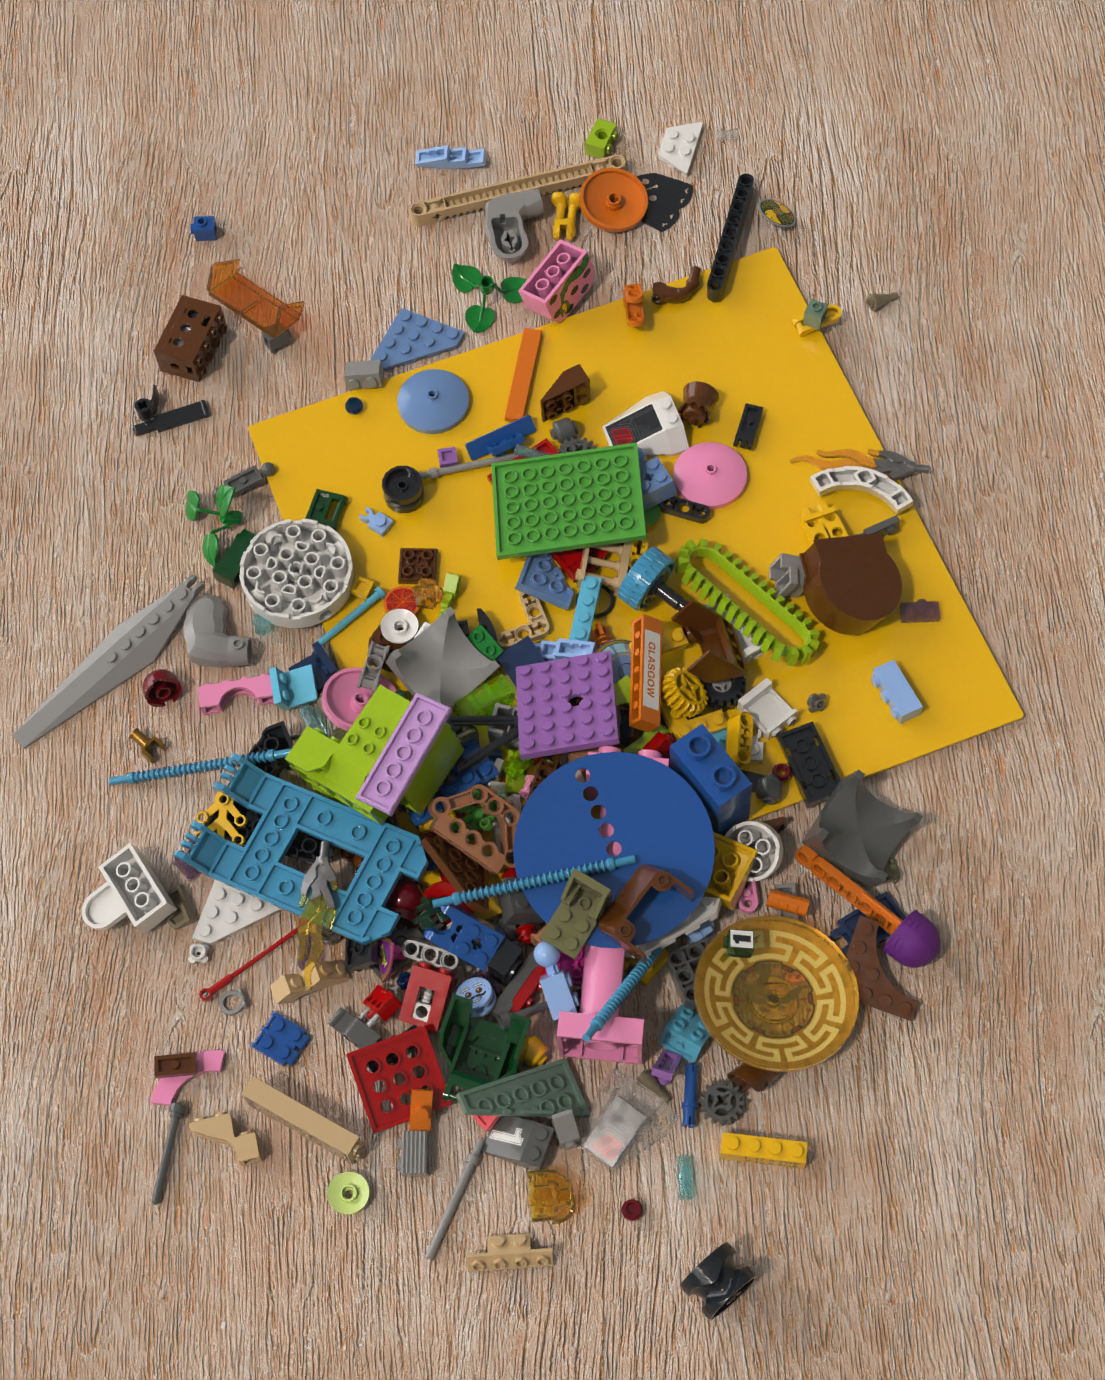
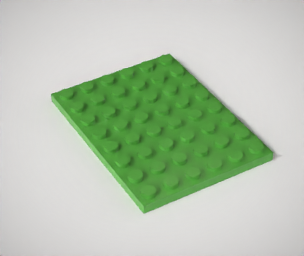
[491,442,647,560]

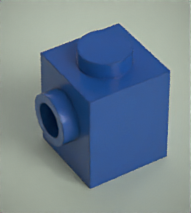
[191,216,217,241]

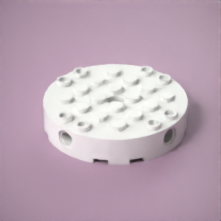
[239,519,354,628]

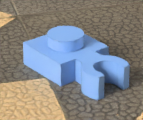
[359,507,394,537]

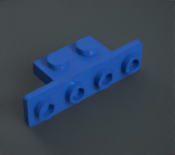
[465,415,536,460]

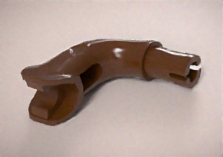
[651,266,701,304]

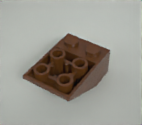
[540,364,591,422]

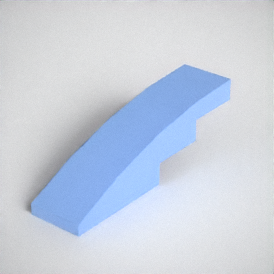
[415,145,487,169]
[534,638,596,662]

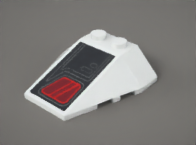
[602,391,689,457]

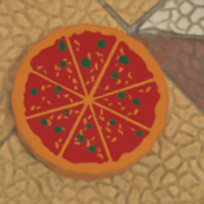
[383,586,421,616]

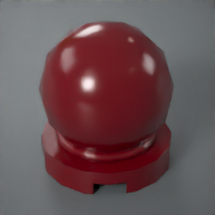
[386,879,424,929]

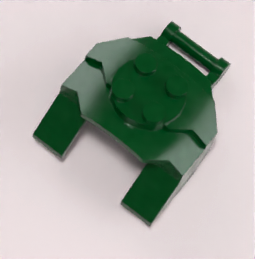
[438,994,532,1103]

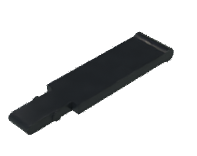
[133,400,210,436]

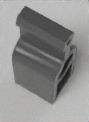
[328,1007,382,1049]

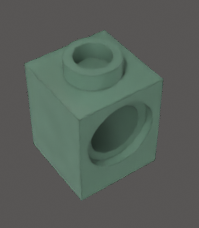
[803,298,828,330]

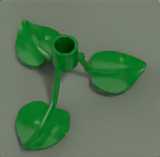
[452,264,527,333]
[185,485,242,566]

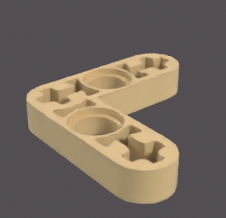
[497,592,550,651]

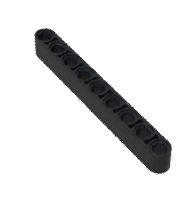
[707,173,754,302]

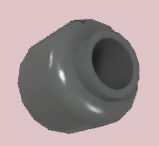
[550,418,578,444]
[756,774,783,805]

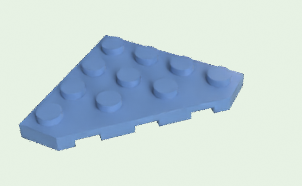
[370,308,465,372]

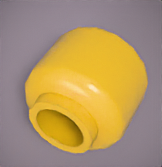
[524,1036,548,1067]

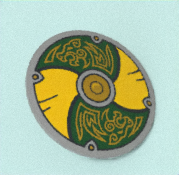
[758,199,796,228]

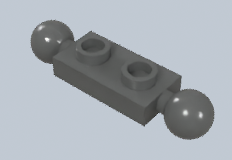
[212,462,276,500]

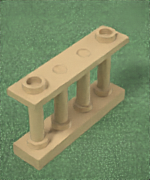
[575,541,632,596]

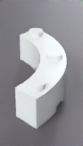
[810,466,913,515]

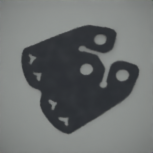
[637,173,693,232]

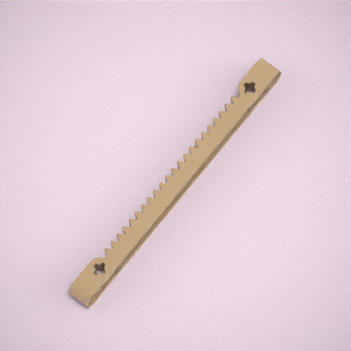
[410,155,626,226]

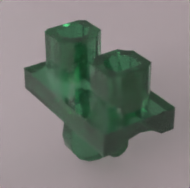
[412,896,450,932]

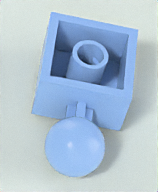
[534,941,580,1021]

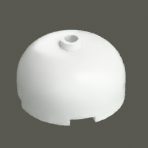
[725,821,783,882]

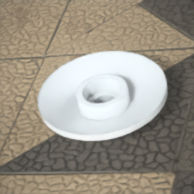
[381,609,419,644]

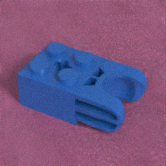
[424,904,505,971]

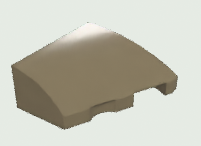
[165,885,198,930]

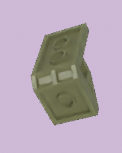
[539,869,612,960]

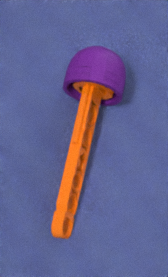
[795,845,941,968]

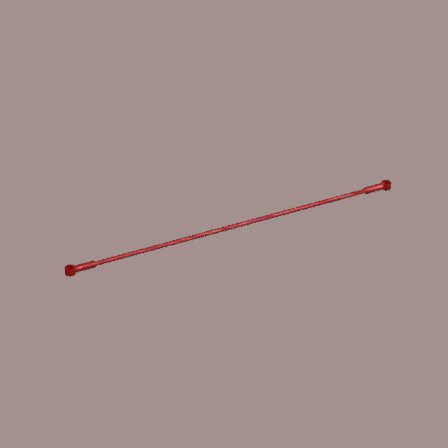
[199,757,541,1002]

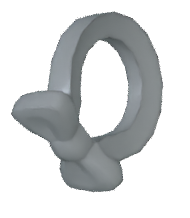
[219,988,248,1016]

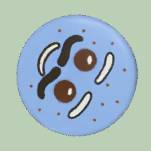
[456,977,496,1018]

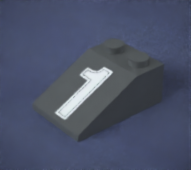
[482,1116,555,1174]

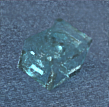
[252,605,273,635]

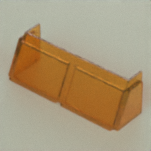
[206,259,304,338]

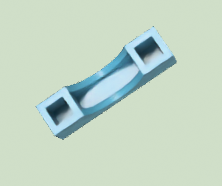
[569,575,602,642]

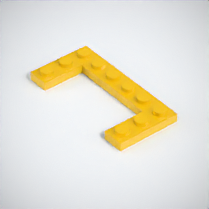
[629,627,728,742]

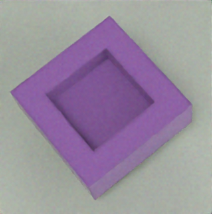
[437,446,458,468]

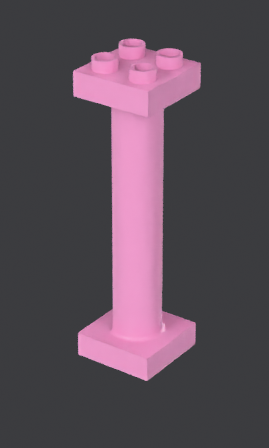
[557,746,669,1065]

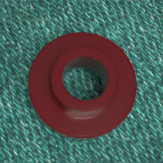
[772,763,792,782]

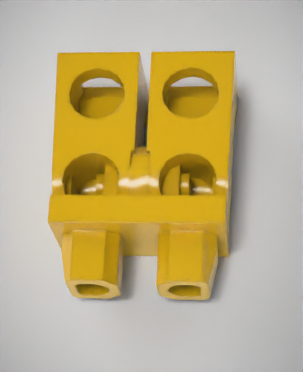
[801,502,849,545]

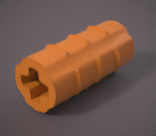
[766,889,810,917]

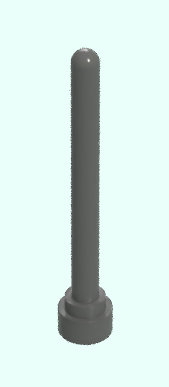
[497,989,581,1030]
[152,1103,187,1205]

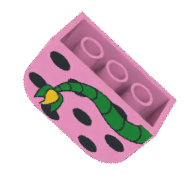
[518,239,595,322]

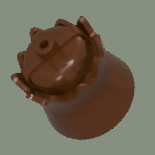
[678,381,719,428]
[727,1051,779,1092]

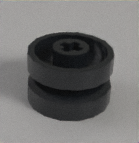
[382,466,424,513]

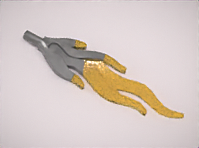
[790,449,930,481]
[297,841,338,990]

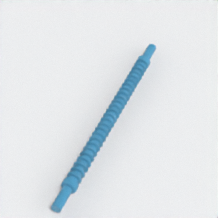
[109,748,292,785]
[432,855,636,908]
[582,946,667,1042]

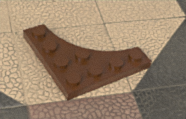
[843,915,918,1022]

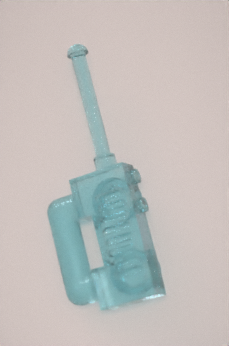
[299,704,328,736]

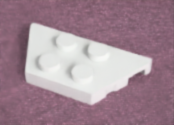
[658,122,703,177]

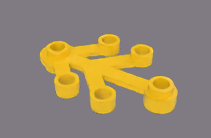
[194,792,248,846]

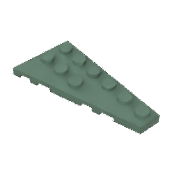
[456,1058,591,1118]

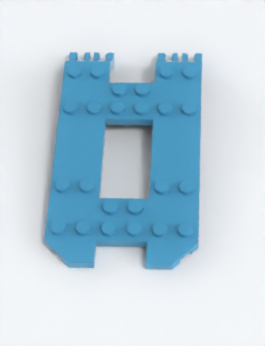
[173,753,429,945]

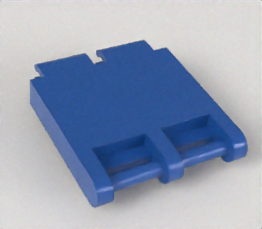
[250,1011,310,1067]

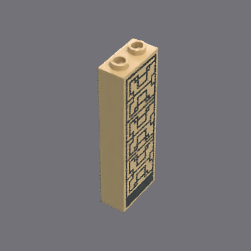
[241,1076,364,1165]

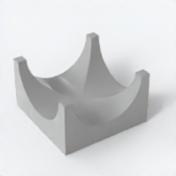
[386,606,500,708]

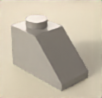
[551,1109,581,1150]

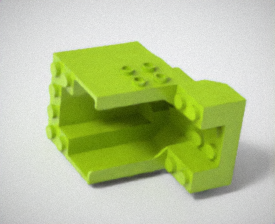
[285,685,464,826]

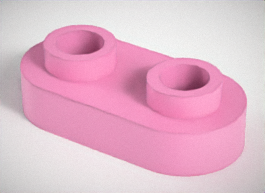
[738,875,758,914]

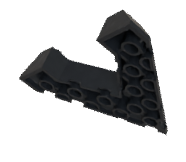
[204,721,335,863]

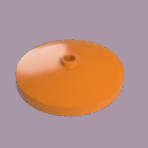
[579,168,648,232]

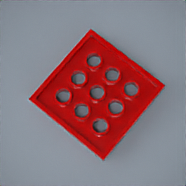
[346,1025,452,1134]

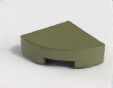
[884,857,899,884]

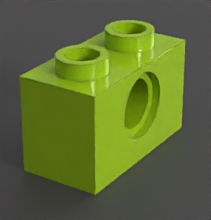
[585,118,618,159]

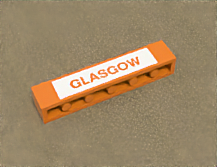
[629,614,663,732]

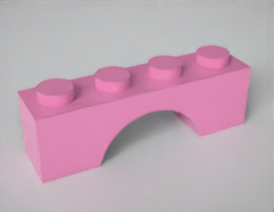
[198,674,274,715]

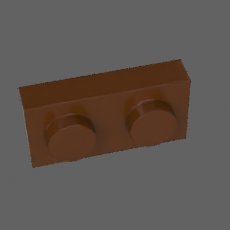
[154,1052,197,1079]

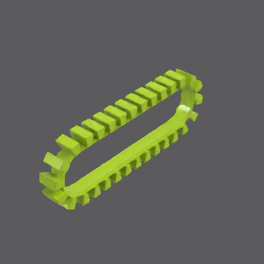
[674,538,820,666]

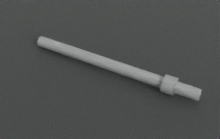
[419,451,523,479]
[425,1139,485,1261]

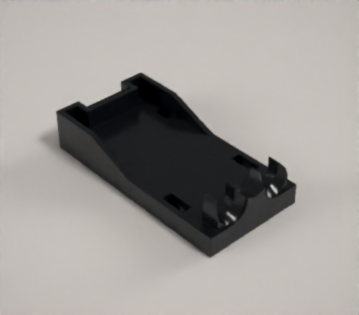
[776,721,840,809]
[345,907,385,972]

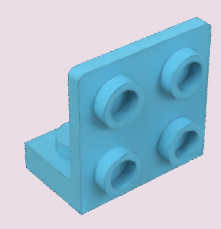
[269,664,318,711]
[658,1005,710,1064]

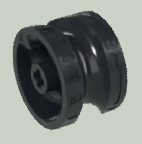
[680,1242,758,1321]

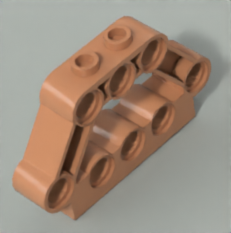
[428,784,520,874]

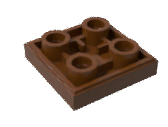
[398,548,438,584]

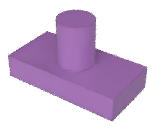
[651,1049,683,1085]

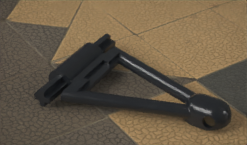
[444,715,519,786]

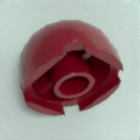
[142,669,182,707]

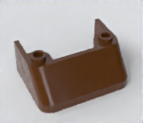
[671,599,748,684]
[598,864,695,964]

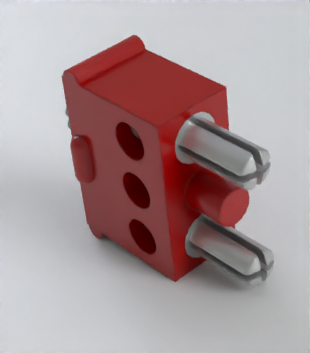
[357,985,402,1028]

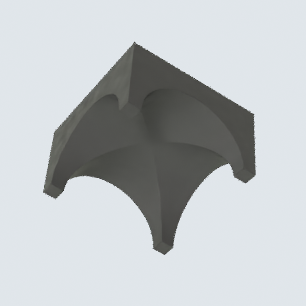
[802,770,923,889]

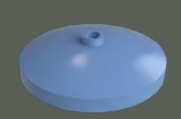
[397,369,469,434]

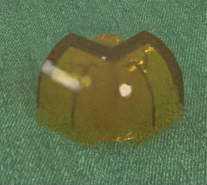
[526,1169,576,1225]

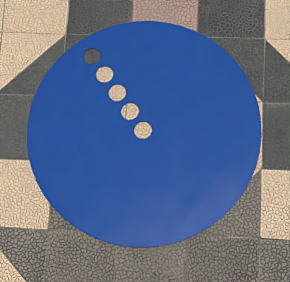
[513,752,715,948]

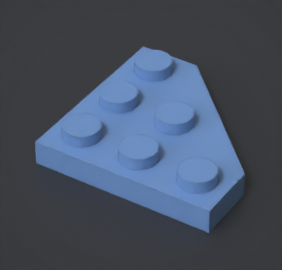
[515,553,574,610]

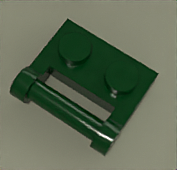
[305,489,348,531]

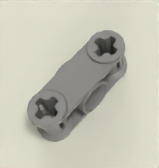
[357,641,390,693]

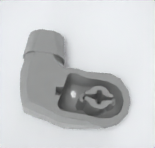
[485,189,544,262]
[184,594,252,667]

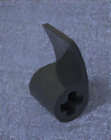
[135,384,159,421]

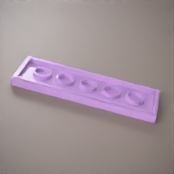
[356,693,452,816]

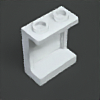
[737,678,798,740]

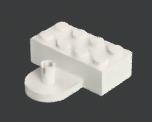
[82,843,177,933]

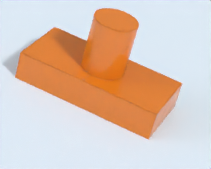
[409,1089,433,1133]

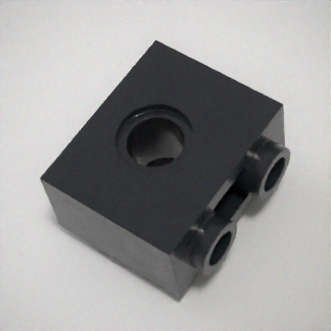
[488,939,524,987]

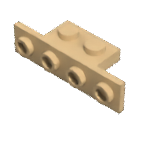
[466,1233,554,1272]

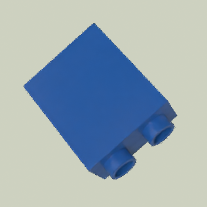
[670,724,752,836]

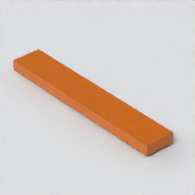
[505,328,542,422]

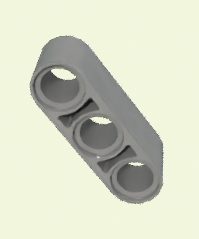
[402,938,462,970]

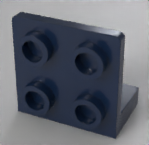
[289,641,338,693]

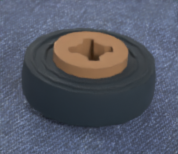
[619,710,635,745]

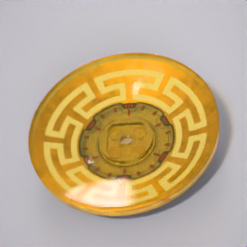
[693,916,859,1072]

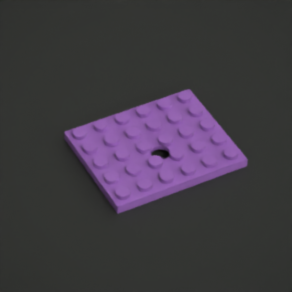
[516,650,620,760]

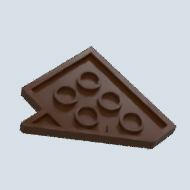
[421,835,489,915]

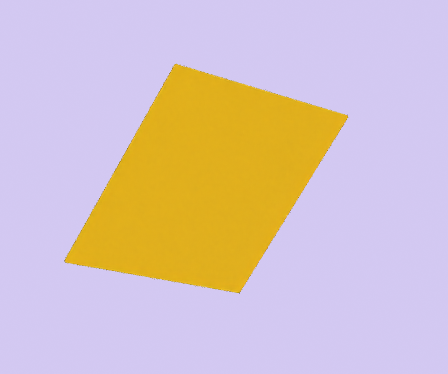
[248,247,1024,920]

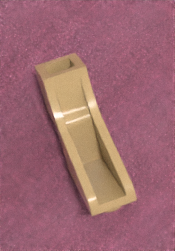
[270,960,350,1004]
[189,1112,262,1166]

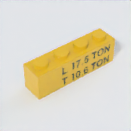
[720,1132,808,1169]

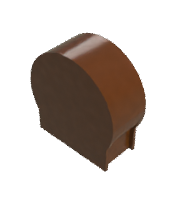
[799,533,902,635]

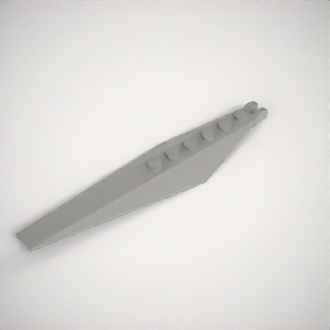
[12,574,205,749]

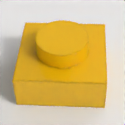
[350,575,375,600]

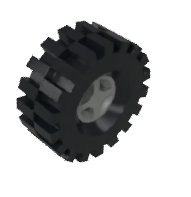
[698,675,746,712]

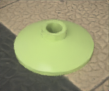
[327,1172,370,1215]

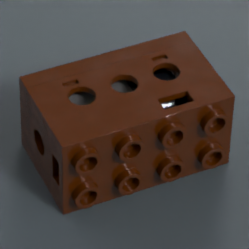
[153,295,227,382]

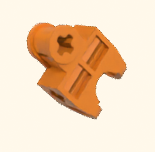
[623,283,645,327]

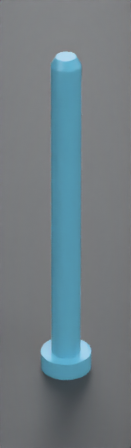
[316,587,386,646]

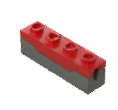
[491,947,546,1019]

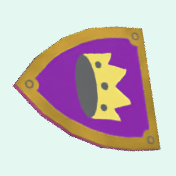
[377,937,407,982]

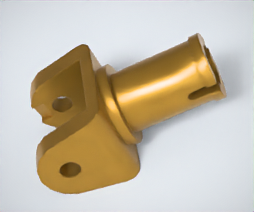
[129,728,167,763]

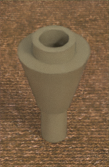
[866,292,898,311]
[636,1070,670,1104]

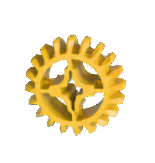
[661,667,708,718]

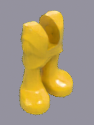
[551,192,580,241]

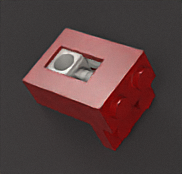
[398,961,458,1032]

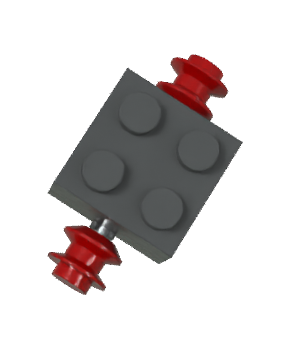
[497,868,544,944]

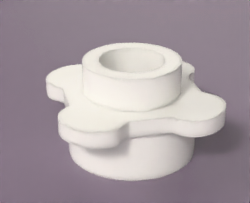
[188,944,209,964]

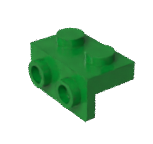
[467,625,504,666]

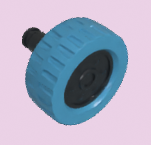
[618,547,689,611]

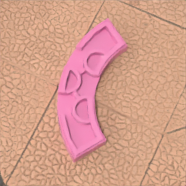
[150,1050,226,1106]

